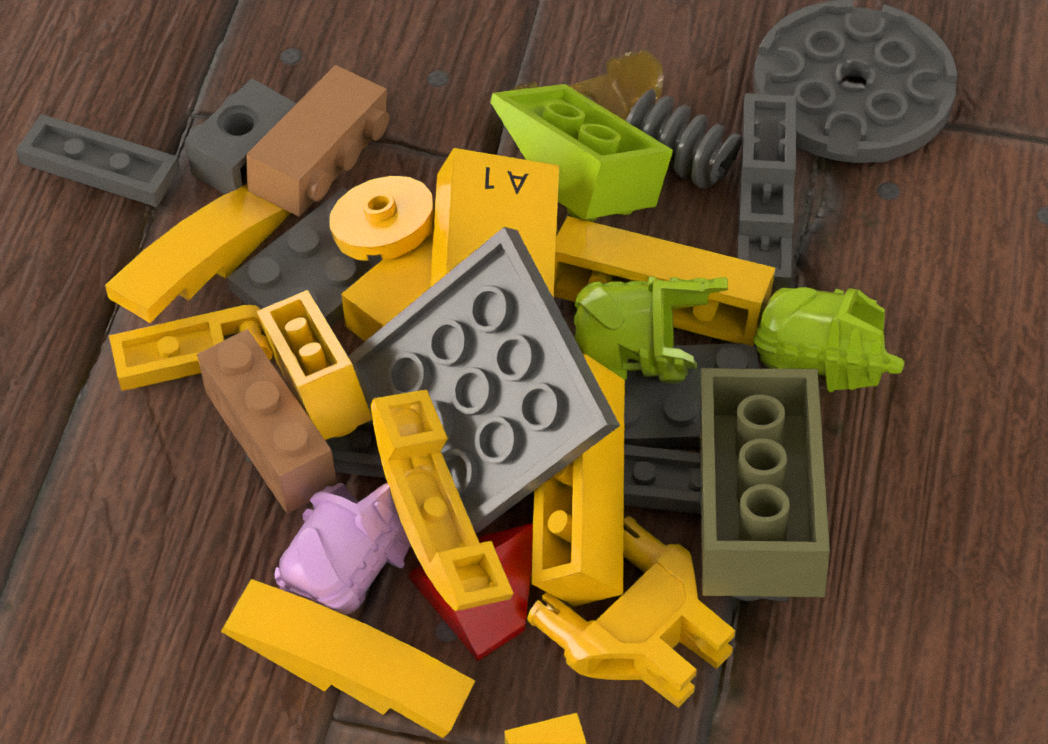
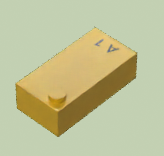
[430,148,559,299]

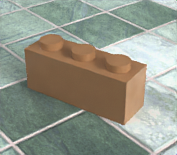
[246,65,389,217]
[197,329,337,514]

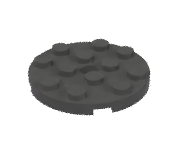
[753,0,957,163]

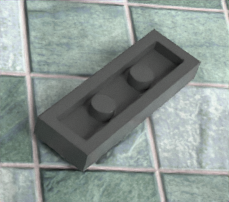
[16,114,181,207]

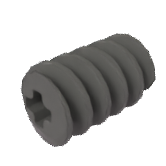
[626,88,742,189]

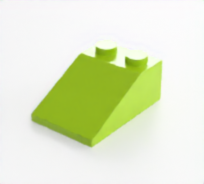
[490,84,673,221]

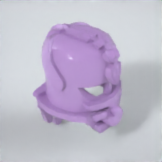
[275,483,412,616]

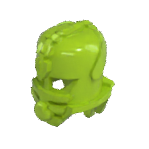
[574,277,728,384]
[754,287,904,392]

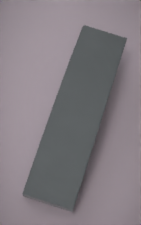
[737,93,796,291]

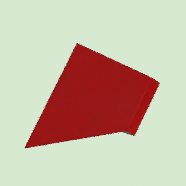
[409,523,533,661]

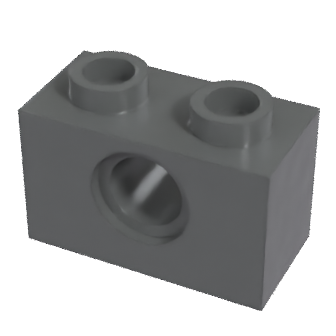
[184,78,297,195]

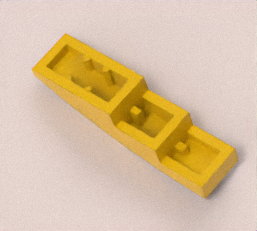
[105,184,291,323]
[221,579,475,738]

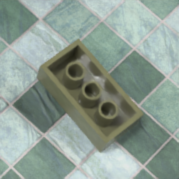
[699,368,830,597]

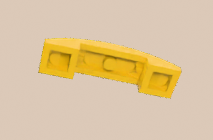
[371,389,514,611]

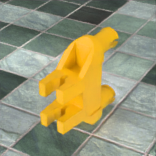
[527,516,735,708]

